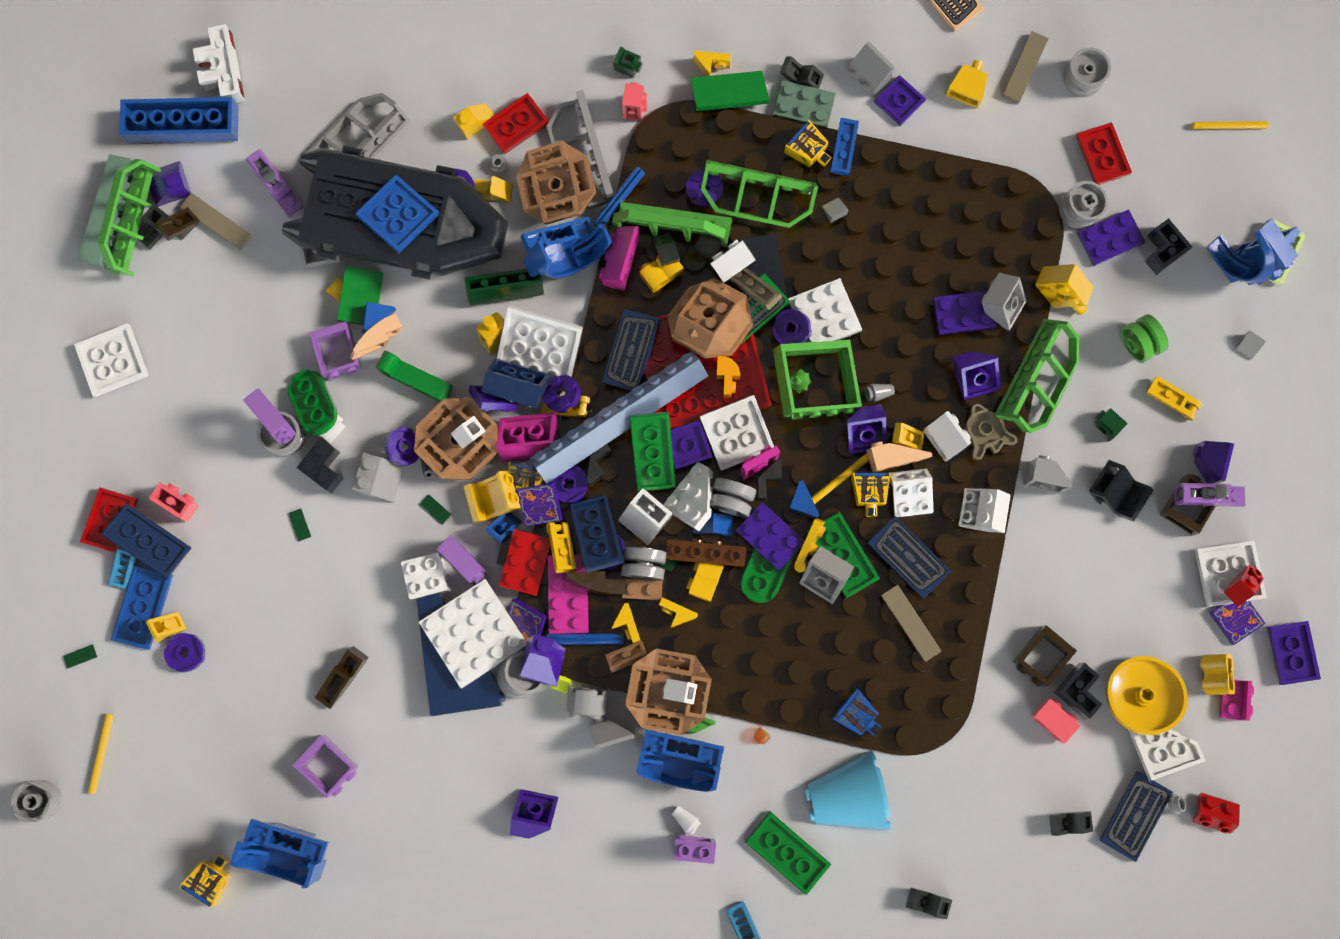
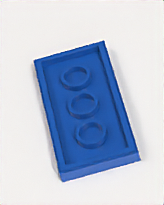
[111,565,173,650]

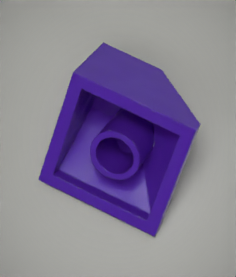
[149,161,191,207]
[953,352,1001,400]
[847,404,887,455]
[1193,441,1234,484]
[519,634,565,687]
[510,789,559,839]

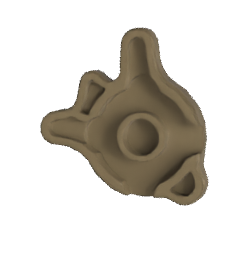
[966,404,1017,461]

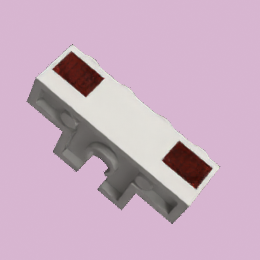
[193,24,245,103]

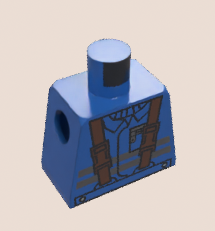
[832,689,882,736]

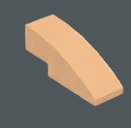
[350,314,402,360]

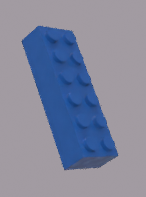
[119,97,239,143]

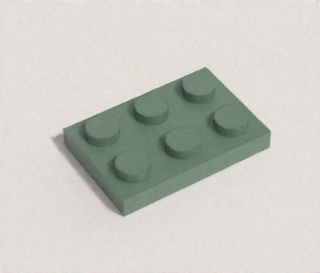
[773,80,836,128]

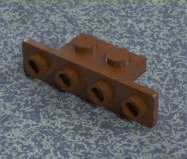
[666,539,746,567]

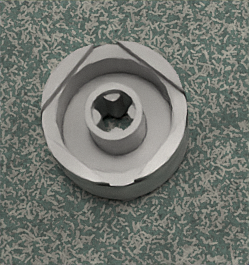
[567,686,608,719]
[10,780,61,822]

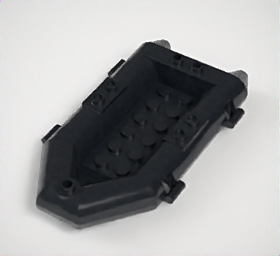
[282,145,509,280]

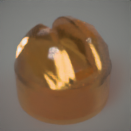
[754,727,771,744]

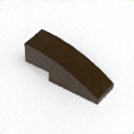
[562,571,626,596]
[315,646,369,709]

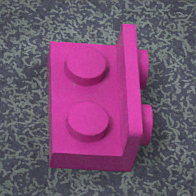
[1219,680,1254,721]

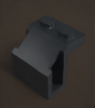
[1089,460,1154,522]

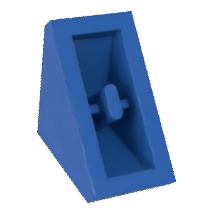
[362,302,397,334]
[789,480,820,519]
[485,512,522,544]
[693,513,733,536]

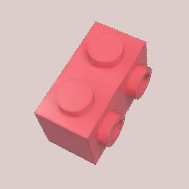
[622,82,648,121]
[149,482,199,522]
[1031,698,1080,744]

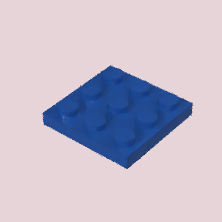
[356,175,439,253]

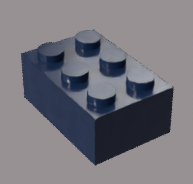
[481,358,550,408]

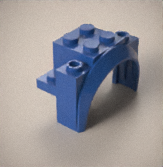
[521,217,612,278]
[1206,218,1301,285]
[636,729,724,792]
[230,819,329,889]

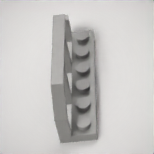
[547,90,614,209]
[305,93,410,179]

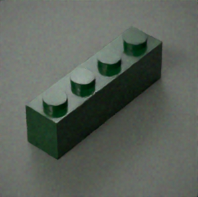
[465,268,544,306]

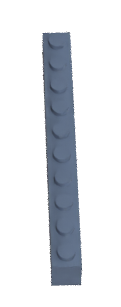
[530,351,708,484]

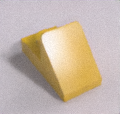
[694,51,731,76]
[474,176,513,203]
[892,423,924,450]
[659,598,698,628]
[612,603,641,643]
[146,612,186,643]

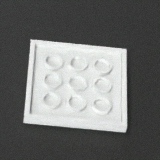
[497,306,583,396]
[419,579,527,689]

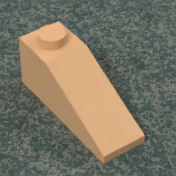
[867,442,932,472]

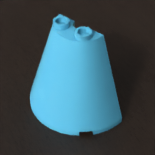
[805,751,891,831]

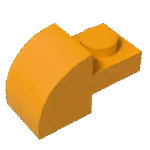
[717,356,740,399]

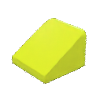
[549,675,572,693]

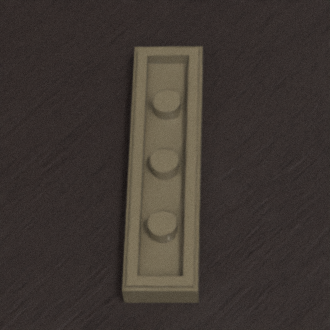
[1002,31,1049,104]
[180,193,251,250]
[728,268,782,310]
[881,585,942,662]

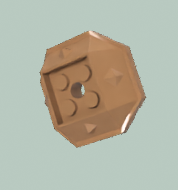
[516,141,596,225]
[667,278,753,358]
[414,397,498,480]
[625,649,712,735]

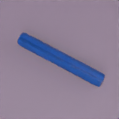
[592,167,645,228]
[546,634,624,645]

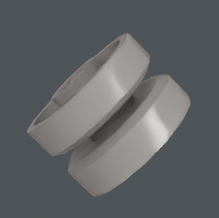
[1064,47,1111,96]
[1059,181,1108,229]
[257,411,306,457]
[709,478,756,518]
[621,547,666,581]
[497,651,543,699]

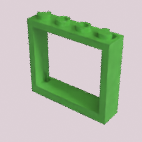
[773,340,862,419]

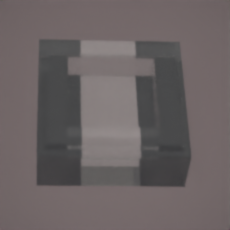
[512,460,536,484]

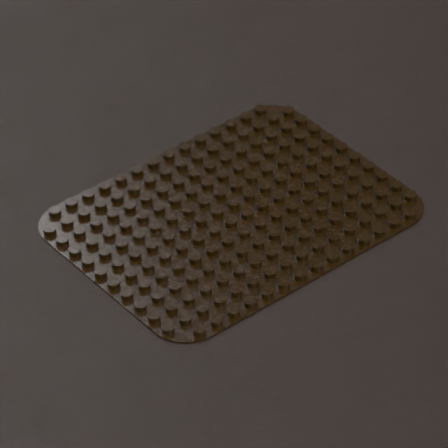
[517,100,1064,756]

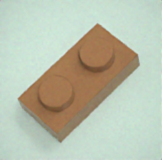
[622,579,663,601]
[605,640,647,673]

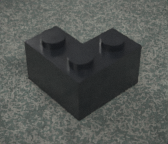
[1145,218,1193,276]
[296,437,343,494]
[1054,663,1103,719]

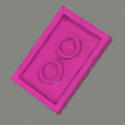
[740,445,780,481]

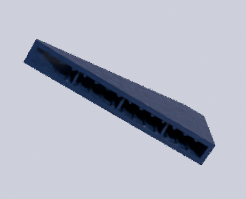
[416,593,506,716]

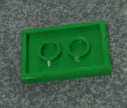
[336,265,384,326]

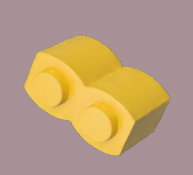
[640,255,684,293]
[686,562,724,602]
[1200,654,1235,695]

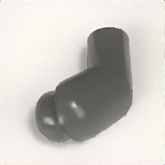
[421,459,433,479]

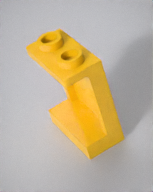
[463,471,520,523]

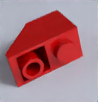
[1224,564,1264,607]

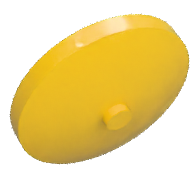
[1106,656,1188,736]

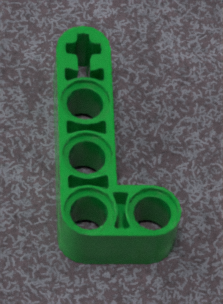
[375,350,453,402]

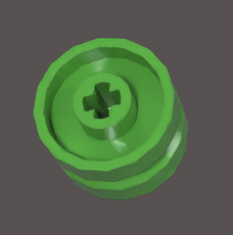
[1121,314,1169,363]

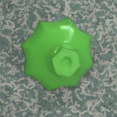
[790,369,811,393]

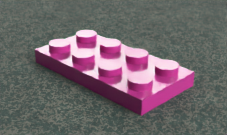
[548,555,589,634]

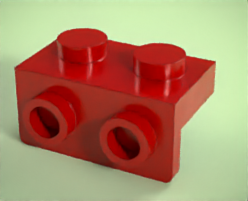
[1193,792,1240,834]

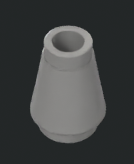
[864,384,895,403]

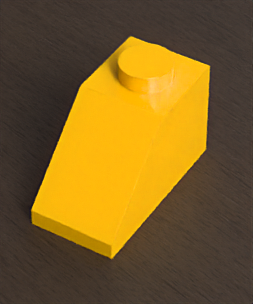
[453,104,494,140]

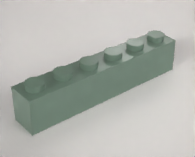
[77,154,135,269]

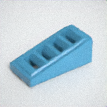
[108,547,138,590]
[726,901,761,939]

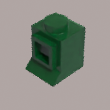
[613,45,643,78]
[1095,408,1128,442]

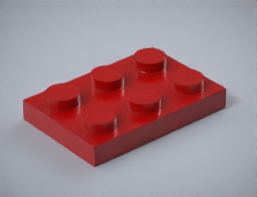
[483,92,549,155]
[1076,122,1132,185]
[80,487,138,553]
[499,529,550,596]

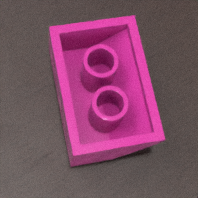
[599,226,640,291]
[496,413,559,462]

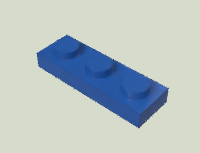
[830,118,859,176]

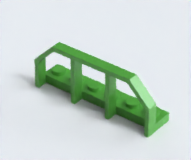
[97,159,161,276]
[701,160,818,228]
[612,202,732,247]
[995,319,1079,433]

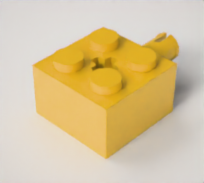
[1035,264,1094,316]

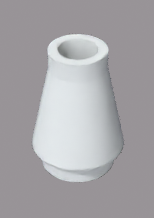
[672,806,702,835]

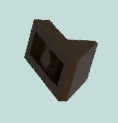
[156,207,200,241]

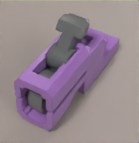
[246,149,304,218]
[1174,483,1246,507]

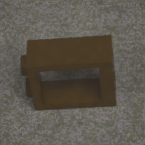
[1160,474,1216,536]
[1013,625,1077,687]

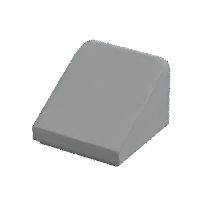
[822,198,848,223]
[1236,331,1266,359]

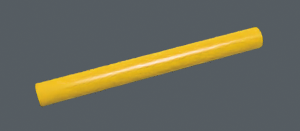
[1192,121,1269,129]
[811,453,869,504]
[88,714,114,794]

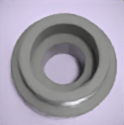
[489,154,507,173]
[1168,794,1186,815]

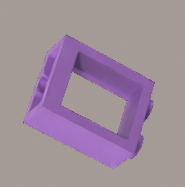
[309,321,362,380]
[243,388,296,445]
[437,535,488,585]
[293,735,358,798]
[673,835,716,864]

